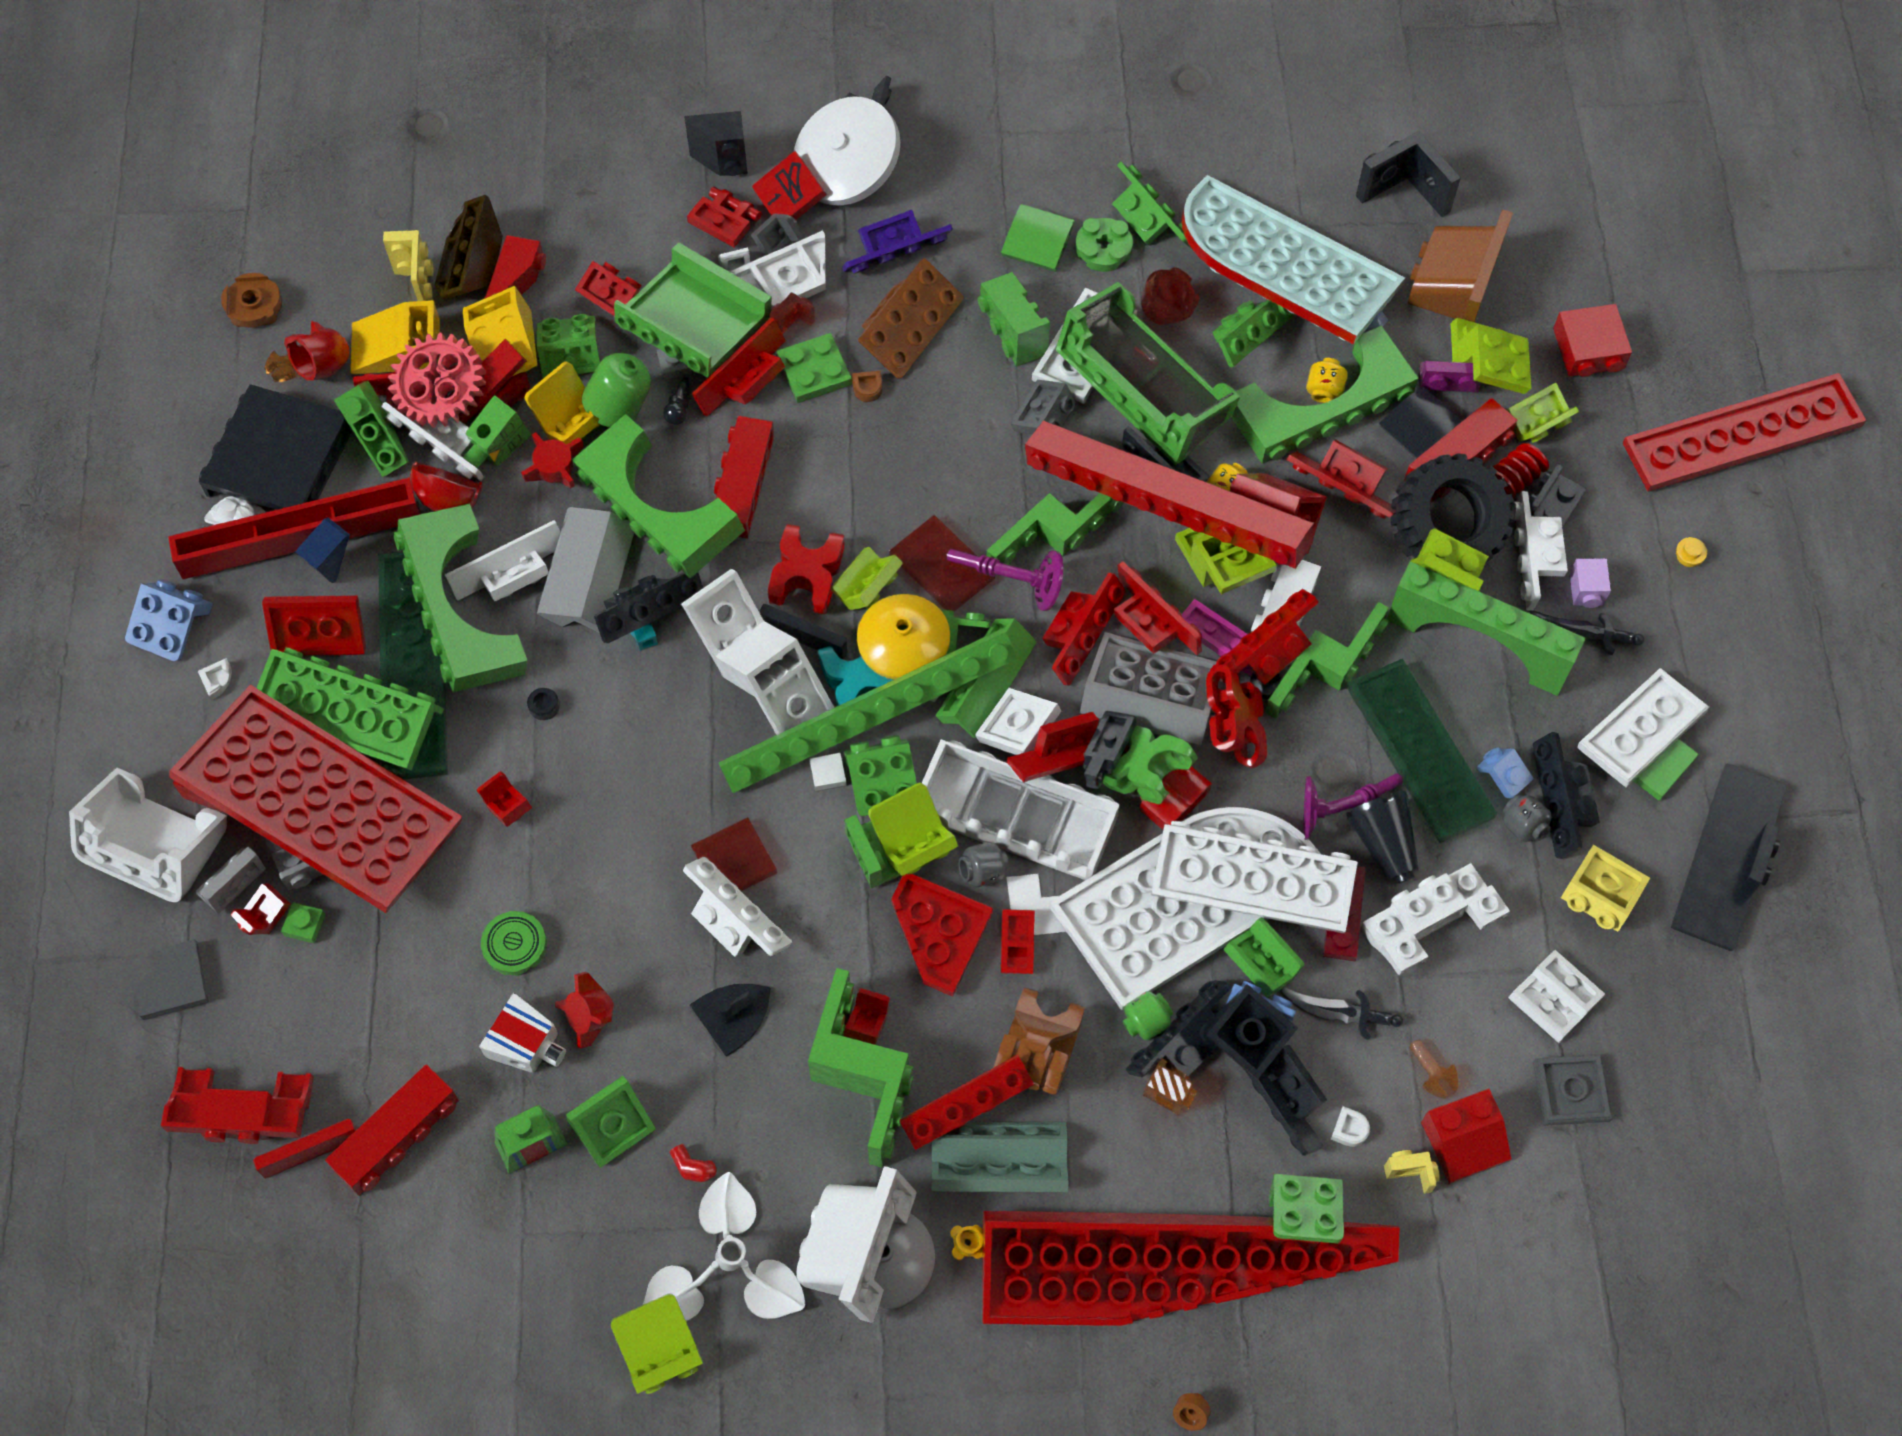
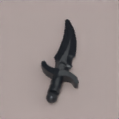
[1529,610,1644,655]

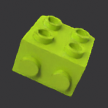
[868,783,958,876]
[610,1293,703,1394]

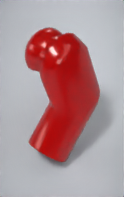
[669,1144,717,1182]

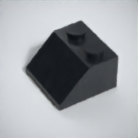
[684,111,748,176]

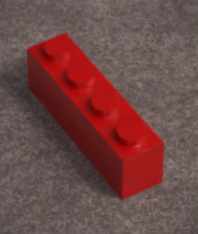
[1404,398,1518,503]
[710,416,775,539]
[325,1064,459,1196]

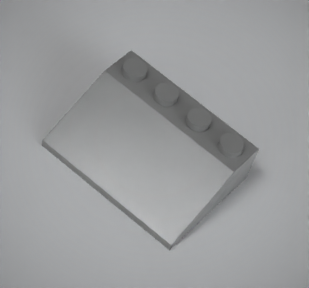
[1080,632,1219,745]

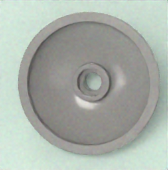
[874,1213,935,1310]

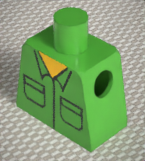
[462,395,531,468]

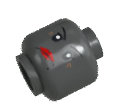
[1503,795,1552,842]
[958,842,1008,887]

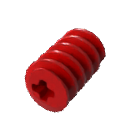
[1493,443,1550,499]

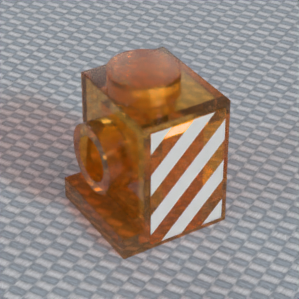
[1143,1058,1198,1115]

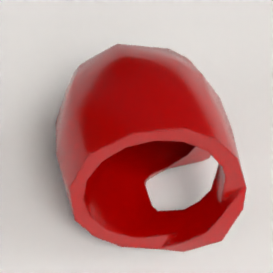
[284,321,350,380]

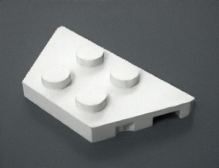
[730,231,826,312]

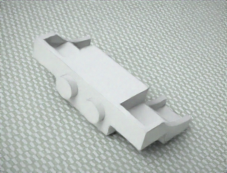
[1360,863,1510,975]

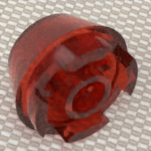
[1141,267,1199,325]

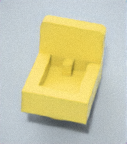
[1384,1150,1439,1194]

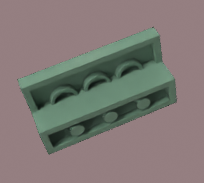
[932,1122,1068,1192]

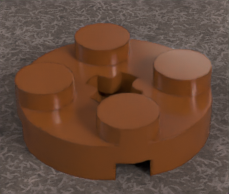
[221,273,282,328]

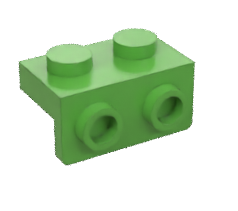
[1223,917,1305,998]

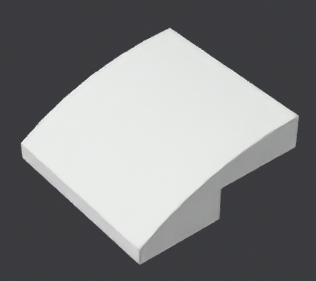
[1509,950,1605,1043]

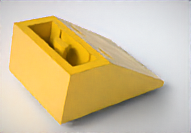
[463,286,537,376]
[350,300,440,374]

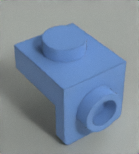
[1477,747,1534,798]

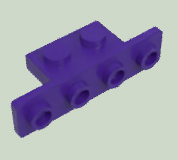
[842,210,953,274]

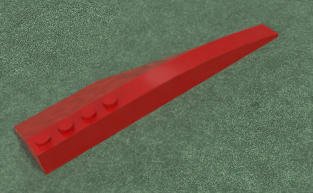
[982,1211,1400,1326]

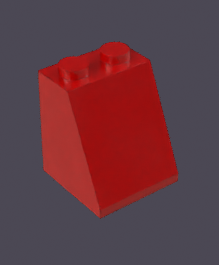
[1230,473,1327,554]

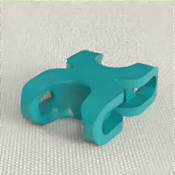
[818,646,893,706]

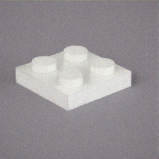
[975,688,1061,755]

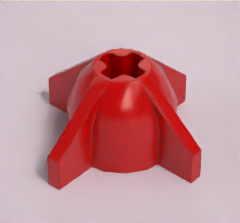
[521,432,584,489]
[555,972,614,1049]

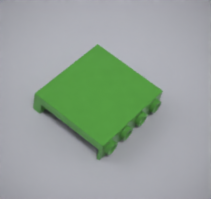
[614,243,772,378]

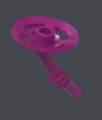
[947,549,1064,611]
[1303,773,1403,840]

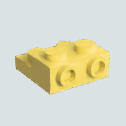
[1561,844,1650,932]

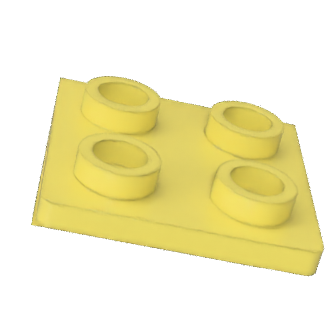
[383,230,434,301]

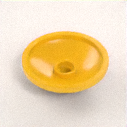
[857,594,950,680]

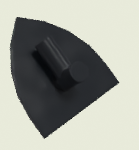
[690,984,771,1057]

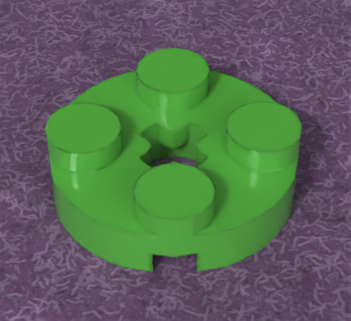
[1075,218,1133,272]

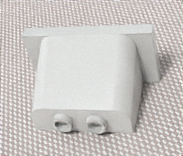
[797,1166,917,1323]

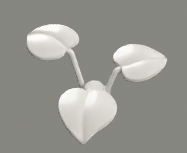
[643,1172,805,1321]

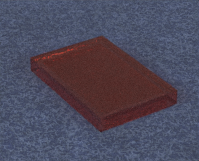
[889,515,995,612]

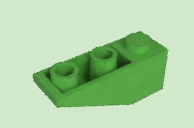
[334,381,409,477]

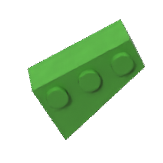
[978,272,1050,367]

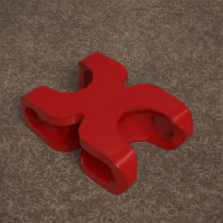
[768,524,845,614]
[1206,665,1267,768]

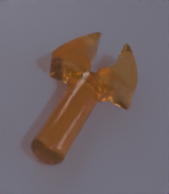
[264,351,296,382]
[1409,1040,1458,1099]

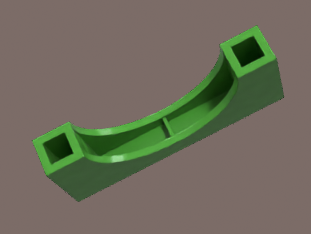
[1231,325,1419,464]
[572,414,745,578]
[394,504,528,692]
[1387,562,1585,696]

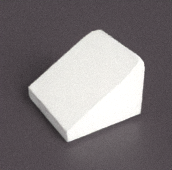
[718,247,750,272]

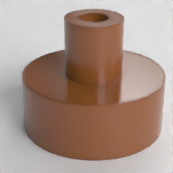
[1173,1393,1211,1431]

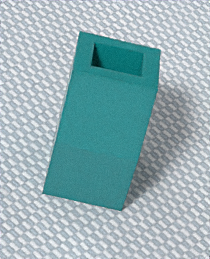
[630,623,658,651]

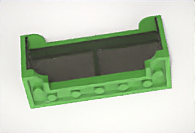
[1055,282,1240,465]

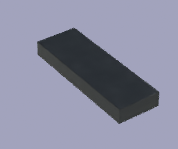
[759,604,848,660]

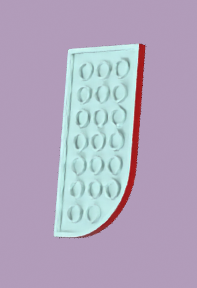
[1182,175,1405,344]

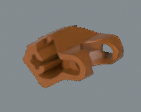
[994,988,1085,1095]

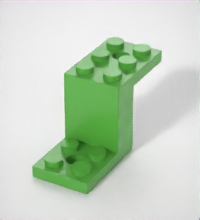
[808,968,914,1168]

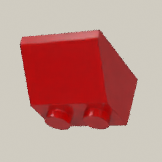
[1421,1089,1512,1184]

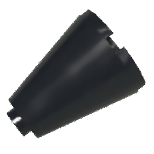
[1345,791,1419,884]

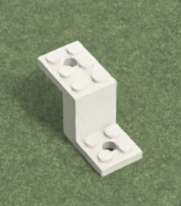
[681,569,834,735]

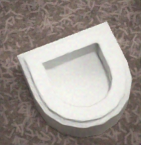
[1331,1106,1370,1147]

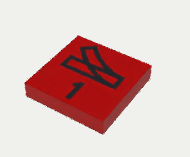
[752,151,827,220]

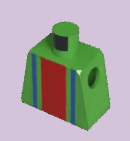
[495,1105,568,1174]

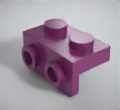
[1419,361,1482,392]

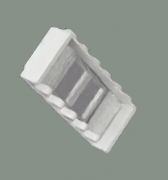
[922,739,1120,880]

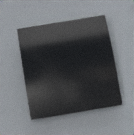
[1379,386,1462,459]

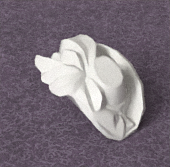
[204,496,266,525]

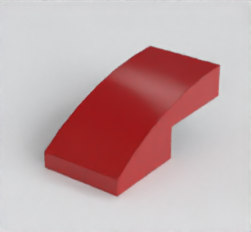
[1000,909,1035,974]

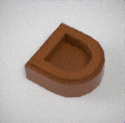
[852,371,882,402]

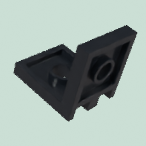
[1356,131,1461,217]

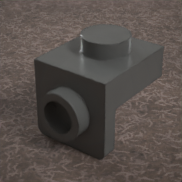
[751,214,803,256]

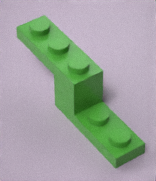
[987,493,1124,565]
[1265,602,1389,719]

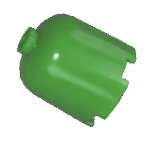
[582,353,651,427]

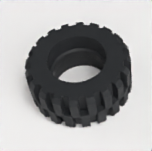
[1390,453,1515,562]

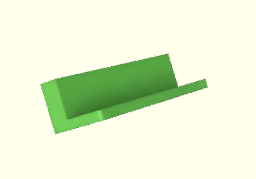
[936,618,1036,738]

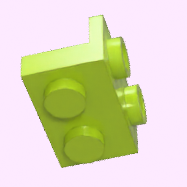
[1506,383,1579,443]
[831,547,903,610]

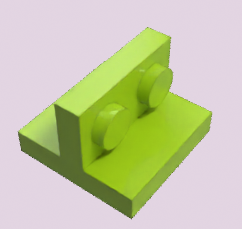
[1405,528,1489,591]

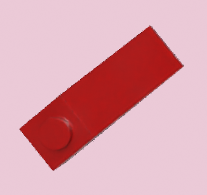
[485,235,546,298]

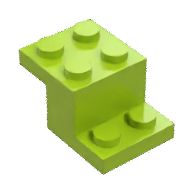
[1451,317,1532,394]
[1175,528,1277,595]

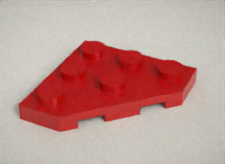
[891,874,993,997]

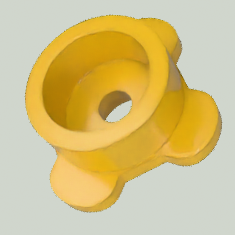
[950,1225,983,1260]

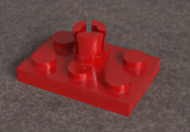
[262,595,366,655]

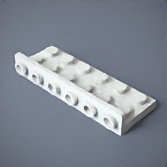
[1151,821,1358,933]

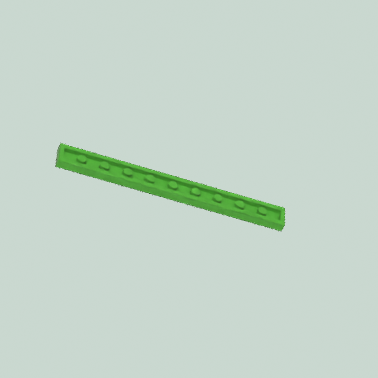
[719,629,1017,793]

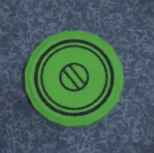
[481,911,547,976]

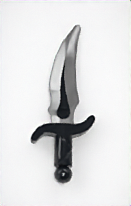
[1282,987,1403,1040]

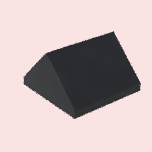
[1205,984,1298,1080]

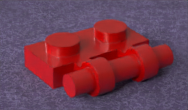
[687,187,762,248]

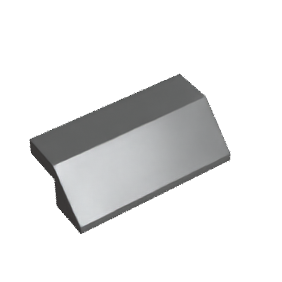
[537,507,634,633]

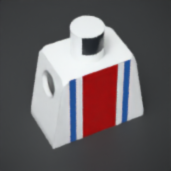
[479,993,566,1073]

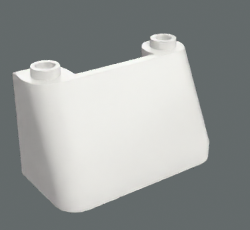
[69,768,227,902]

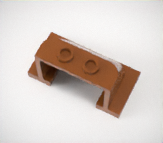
[1407,209,1513,322]

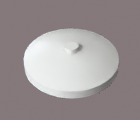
[794,97,900,205]

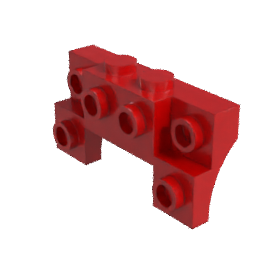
[161,1067,314,1144]

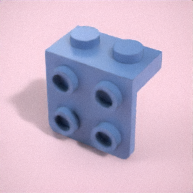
[125,579,213,661]

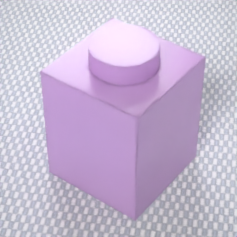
[1569,559,1611,608]

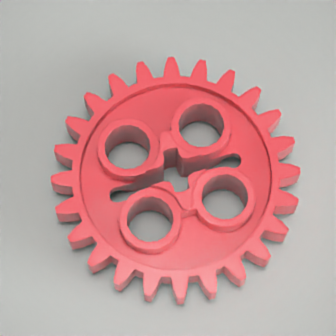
[388,332,486,428]

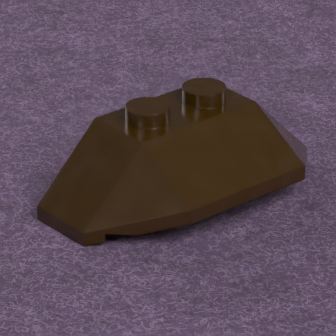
[434,194,503,300]

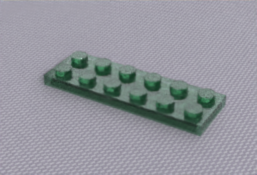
[1346,658,1497,843]

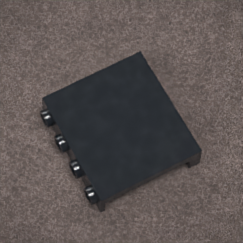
[199,384,353,510]

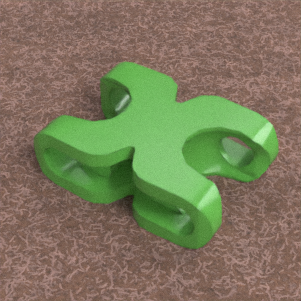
[1103,726,1198,804]

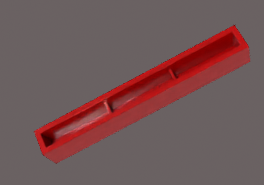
[168,477,421,580]

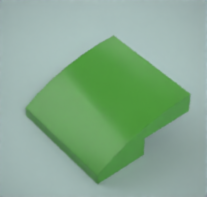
[1001,204,1075,272]

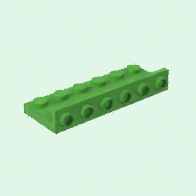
[257,647,444,771]

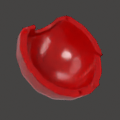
[410,461,483,511]

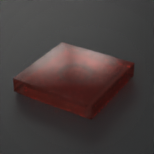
[691,817,777,891]

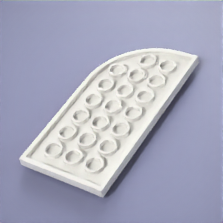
[1049,807,1321,1011]

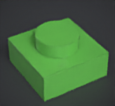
[281,902,326,944]

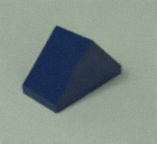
[295,517,350,583]

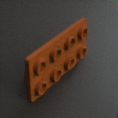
[858,258,964,379]

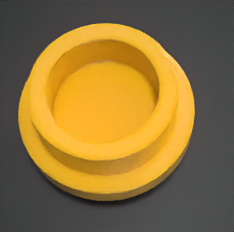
[1676,537,1707,567]

